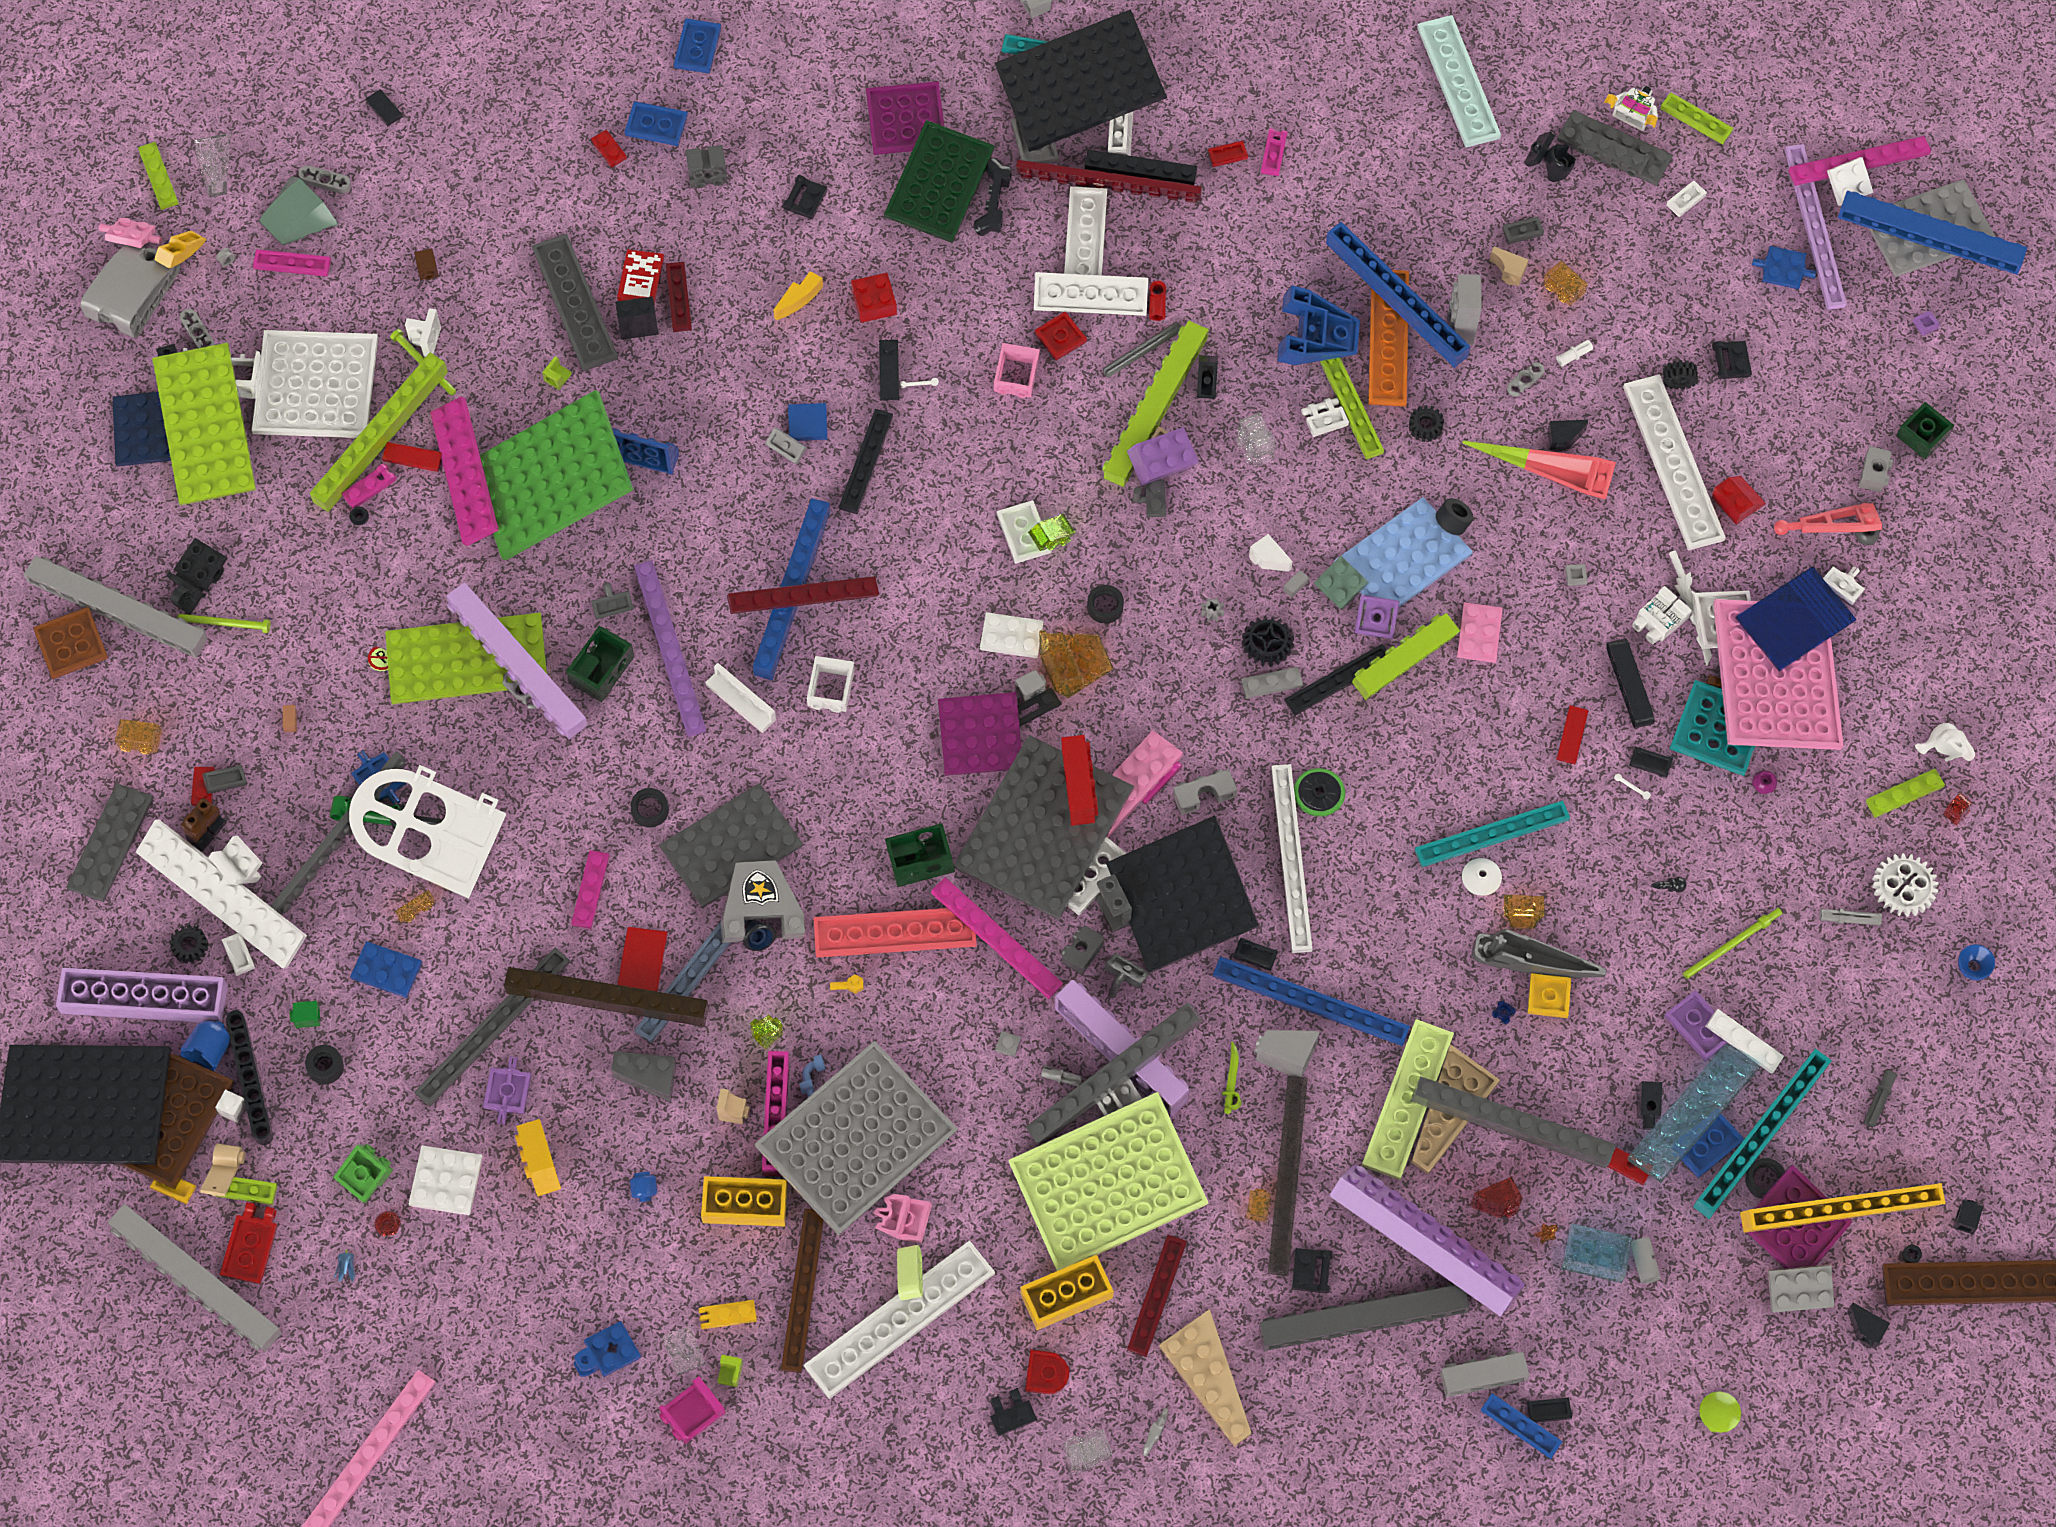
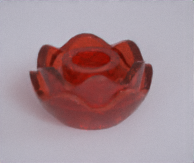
[374,1211,401,1236]

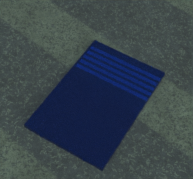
[1735,566,1857,672]

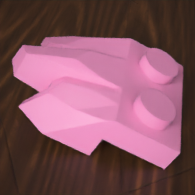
[873,1194,932,1243]

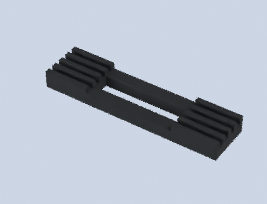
[1017,687,1061,727]

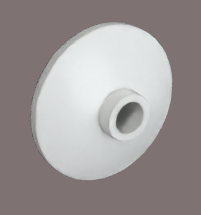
[1462,858,1502,896]

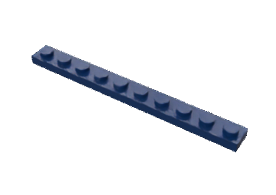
[1213,956,1410,1046]

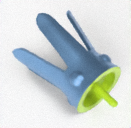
[334,1250,356,1282]

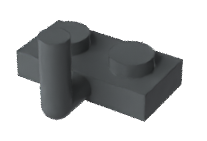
[1133,480,1166,517]
[591,582,634,620]
[1104,953,1149,998]

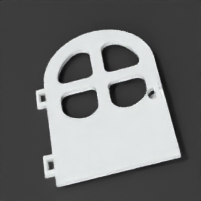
[349,765,506,899]

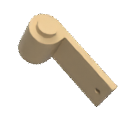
[200,1143,246,1197]

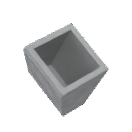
[1254,1030,1320,1080]

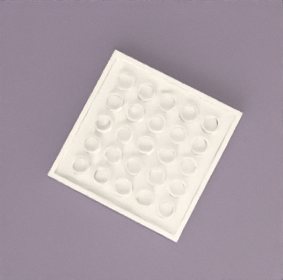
[252,330,378,438]

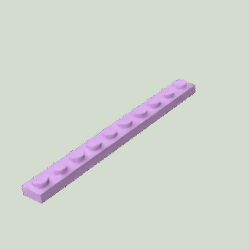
[1784,144,1847,310]

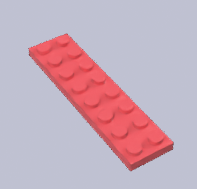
[814,908,977,958]

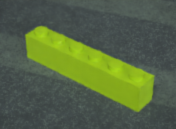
[1352,613,1460,700]

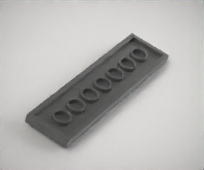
[532,234,618,372]

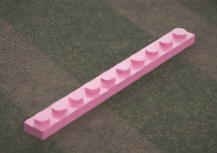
[302,1370,436,1527]

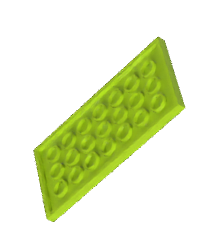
[152,343,256,505]
[385,612,547,704]

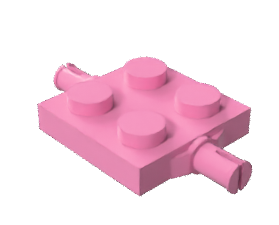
[99,218,162,248]

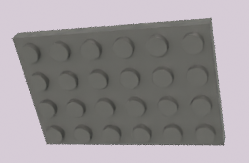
[659,783,803,909]

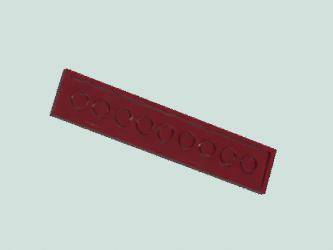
[1016,160,1202,203]

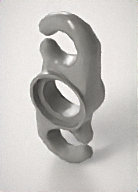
[1507,362,1545,397]
[503,673,536,709]
[1143,1408,1168,1456]

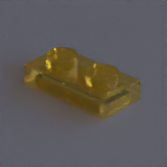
[395,890,435,924]

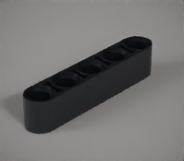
[1606,638,1655,729]

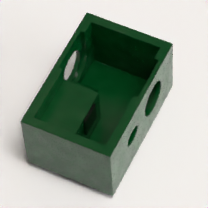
[566,625,634,702]
[885,823,955,887]

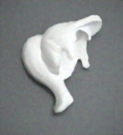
[1915,723,1975,761]

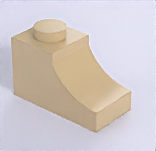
[1489,246,1529,286]
[717,1089,750,1124]

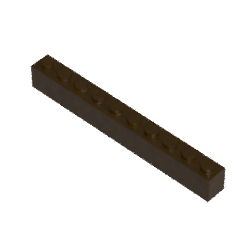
[504,967,709,1027]

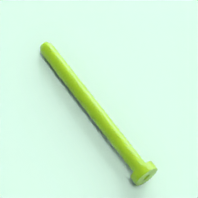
[390,329,456,396]
[177,614,271,633]

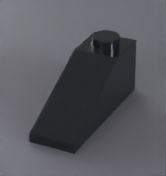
[879,340,899,401]

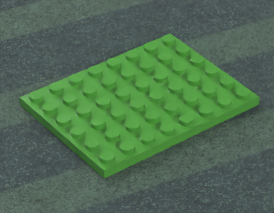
[480,390,633,560]

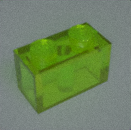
[1028,513,1076,551]

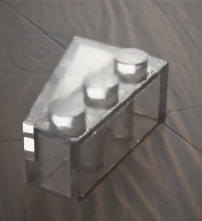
[194,133,231,198]

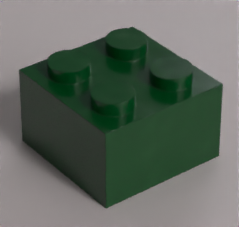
[1896,402,1955,460]

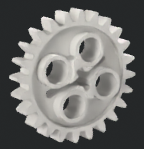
[1872,853,1939,917]

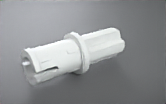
[1556,340,1593,367]

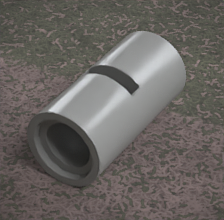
[1630,1237,1661,1284]

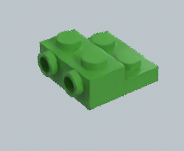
[333,1144,393,1203]

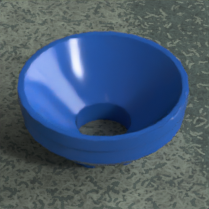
[1958,944,1995,981]

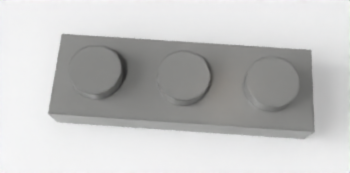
[1241,667,1303,699]

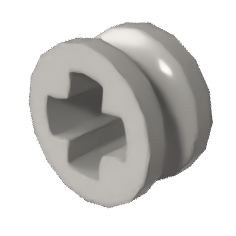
[216,248,235,267]

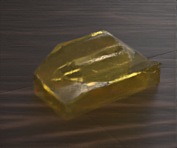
[1503,895,1545,929]

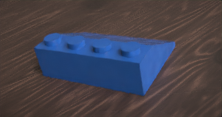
[612,428,679,474]

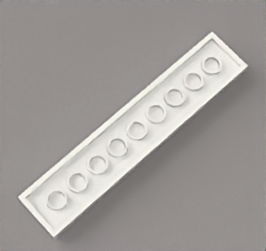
[1623,374,1726,551]
[136,819,307,969]
[804,1240,995,1399]

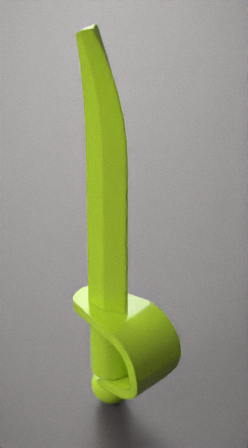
[1222,1041,1242,1114]

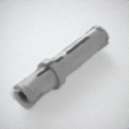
[1819,908,1882,926]

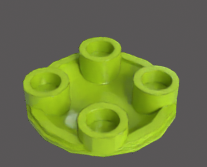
[1699,1391,1741,1433]

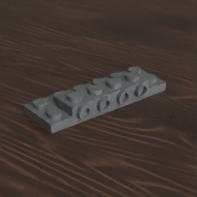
[1557,110,1673,186]

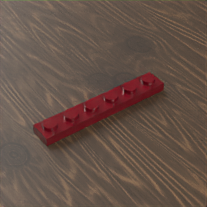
[1127,1234,1187,1357]

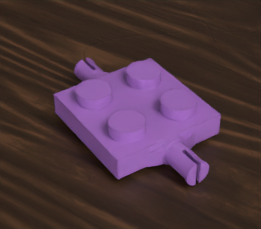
[483,1056,532,1125]

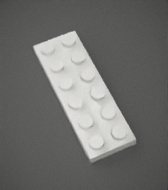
[1064,186,1107,276]
[1034,272,1148,316]

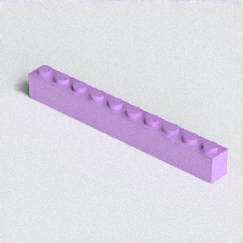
[446,582,588,739]

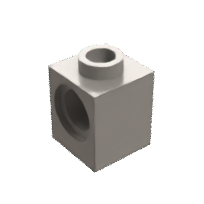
[1015,670,1047,702]

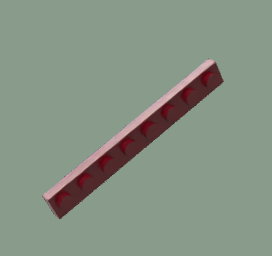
[727,576,879,614]

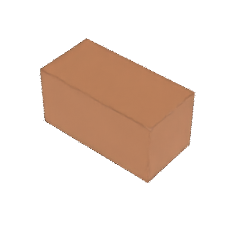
[283,705,297,732]

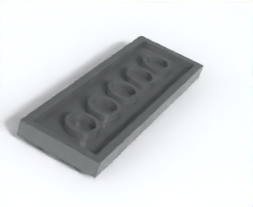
[66,783,154,902]

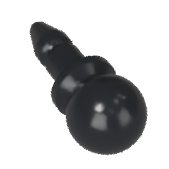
[1651,877,1687,893]

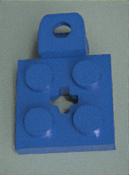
[574,1321,641,1377]

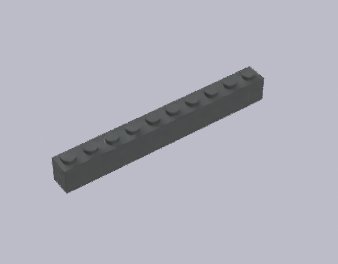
[1026,1003,1204,1145]
[1411,1076,1615,1168]
[1259,1283,1470,1351]

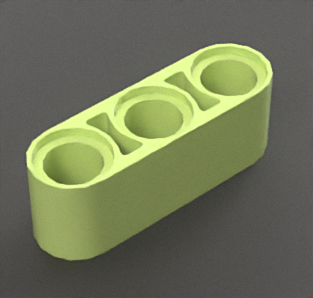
[897,1245,923,1300]

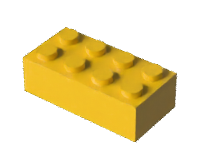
[701,1176,788,1227]
[1020,1254,1114,1330]

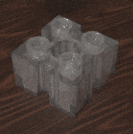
[1236,412,1276,469]
[1063,1428,1112,1476]

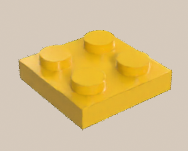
[1527,973,1571,1018]

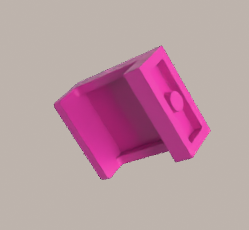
[659,1376,726,1444]

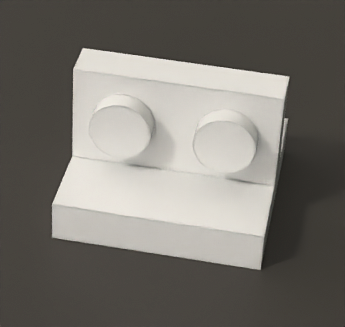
[405,308,441,358]
[208,836,262,885]

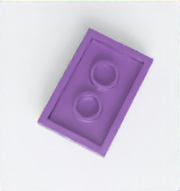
[1664,990,1728,1061]

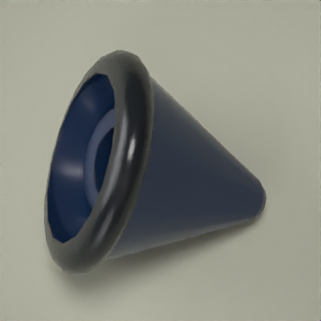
[743,919,776,951]

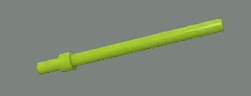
[1683,908,1782,979]

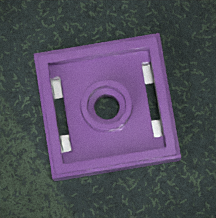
[1355,595,1400,639]

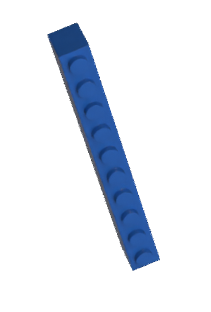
[1837,190,2028,275]
[1326,222,1471,368]
[753,498,830,681]

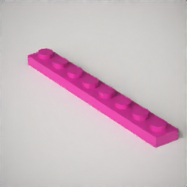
[1788,136,1931,186]
[931,877,1063,999]

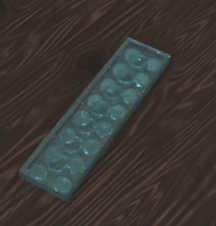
[1628,1044,1760,1183]

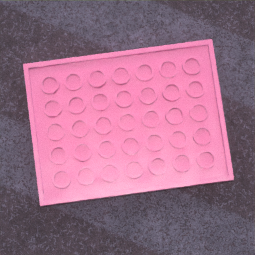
[1713,599,1844,750]

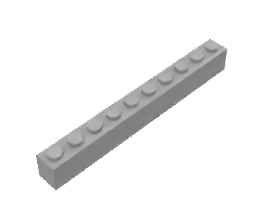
[24,556,208,658]
[108,1204,282,1352]

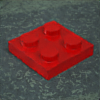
[1034,311,1087,361]

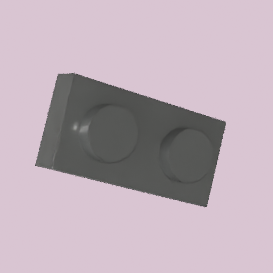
[1502,217,1544,244]

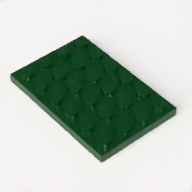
[884,120,995,243]

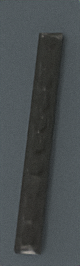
[1267,1076,1308,1276]

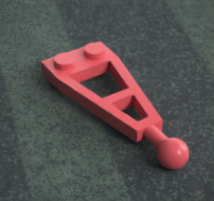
[1774,503,1882,535]

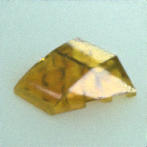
[1039,630,1113,698]

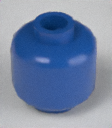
[629,1171,658,1202]

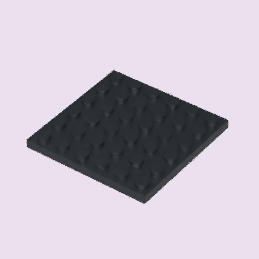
[1106,815,1260,973]

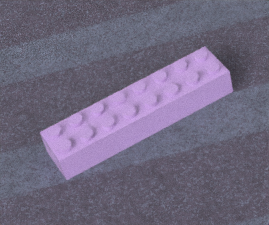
[56,968,228,1023]
[1055,980,1189,1118]

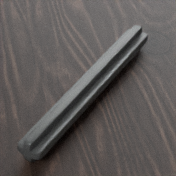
[1103,322,1181,377]

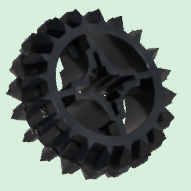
[1242,615,1294,667]

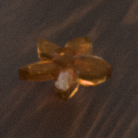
[1534,1223,1558,1244]

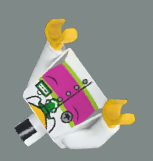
[1604,86,1658,131]

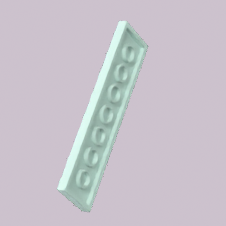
[1417,15,1501,148]

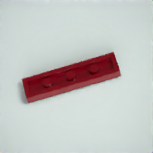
[666,262,692,332]

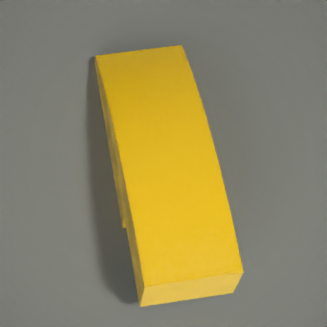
[154,230,206,268]
[773,271,823,320]

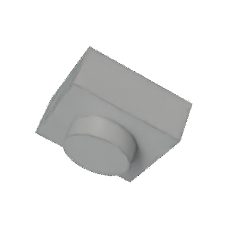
[1565,564,1588,586]
[995,1031,1021,1057]

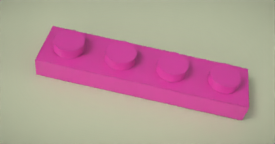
[253,249,331,277]
[571,850,609,929]

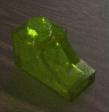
[750,1014,783,1050]

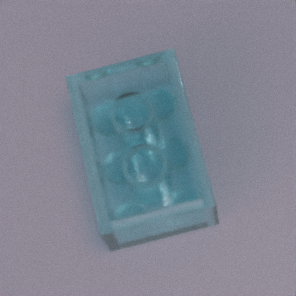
[1561,1223,1633,1283]

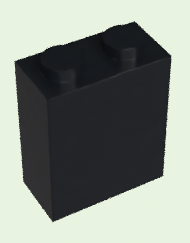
[615,296,659,340]

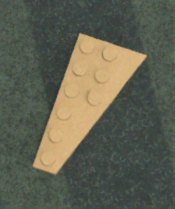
[1411,1044,1500,1174]
[1159,1309,1251,1447]

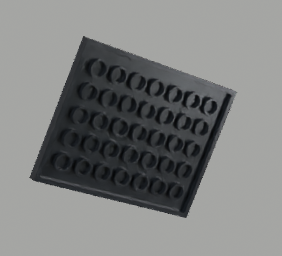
[994,9,1167,152]
[0,1045,171,1165]

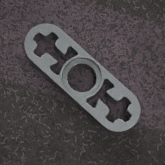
[299,166,351,194]
[180,309,215,349]

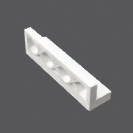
[705,663,776,733]

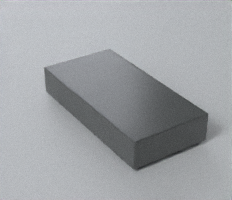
[202,765,247,794]

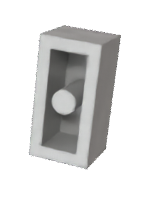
[1283,570,1309,598]

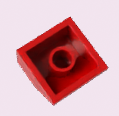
[1712,476,1766,525]

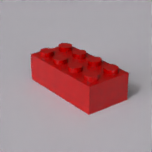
[1061,735,1098,826]

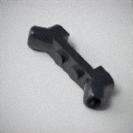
[973,158,1012,236]

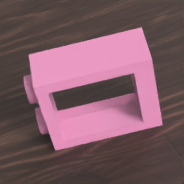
[994,343,1040,398]

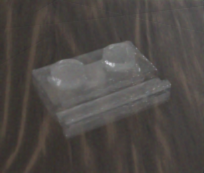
[662,1325,705,1376]

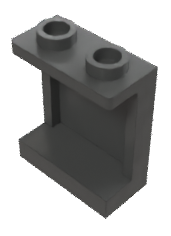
[1095,874,1132,933]

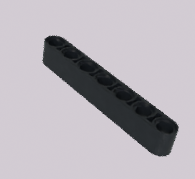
[226,1010,273,1145]

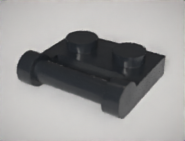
[782,175,828,220]
[1712,341,1752,379]
[1292,1248,1333,1294]

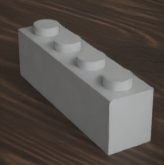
[1440,1351,1529,1398]

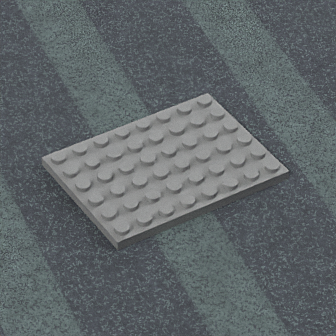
[754,1041,958,1236]

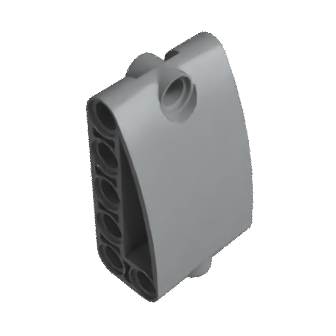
[80,245,180,338]

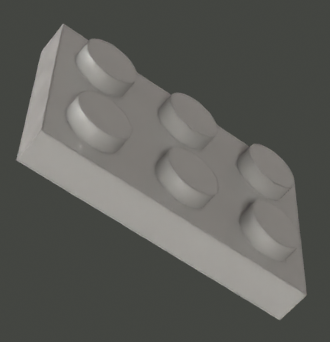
[1768,1265,1834,1313]

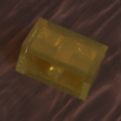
[1543,261,1588,306]
[115,719,162,754]

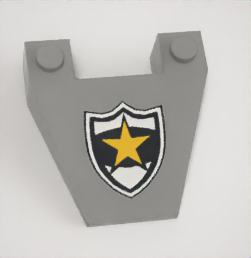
[721,860,805,943]

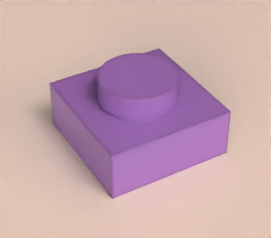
[1913,311,1940,336]

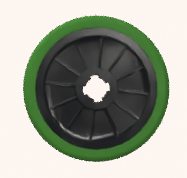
[1294,768,1345,816]

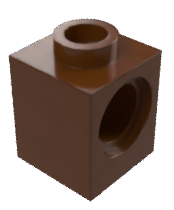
[414,248,439,280]

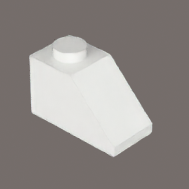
[1249,534,1293,572]

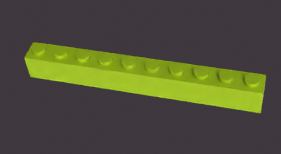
[1102,320,1209,487]
[309,352,448,512]

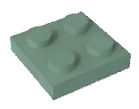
[1314,556,1369,610]

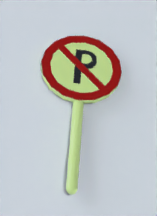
[368,646,388,671]

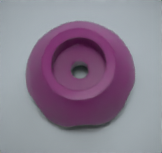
[1752,770,1777,794]

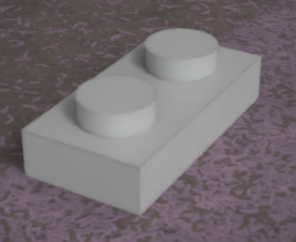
[765,428,807,464]

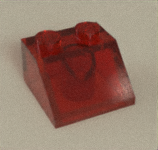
[1470,1177,1523,1218]

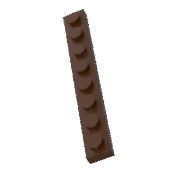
[781,1208,824,1373]

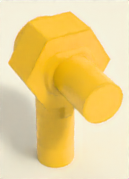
[830,974,864,994]

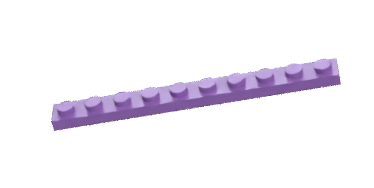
[634,560,706,737]

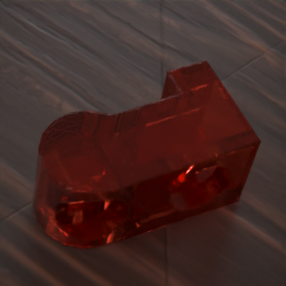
[1943,792,1973,826]

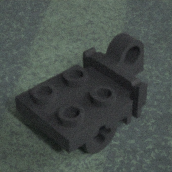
[166,538,228,615]

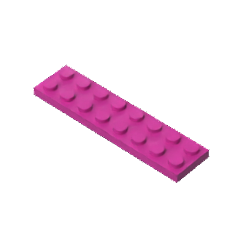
[430,396,499,546]

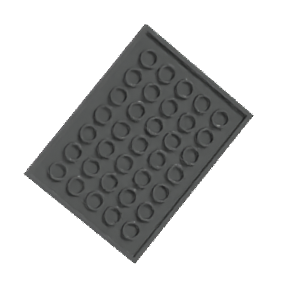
[954,735,1134,920]

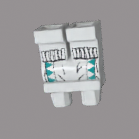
[1632,586,1692,644]

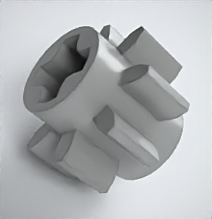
[1201,598,1224,622]

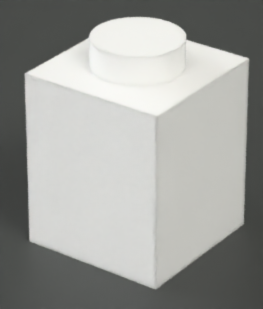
[215,1090,246,1123]

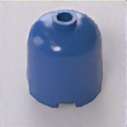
[180,1021,231,1072]

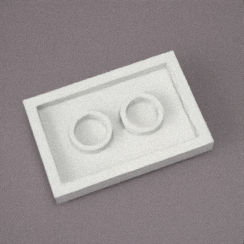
[997,500,1052,564]
[980,612,1044,658]

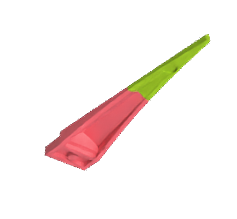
[1463,441,1616,499]

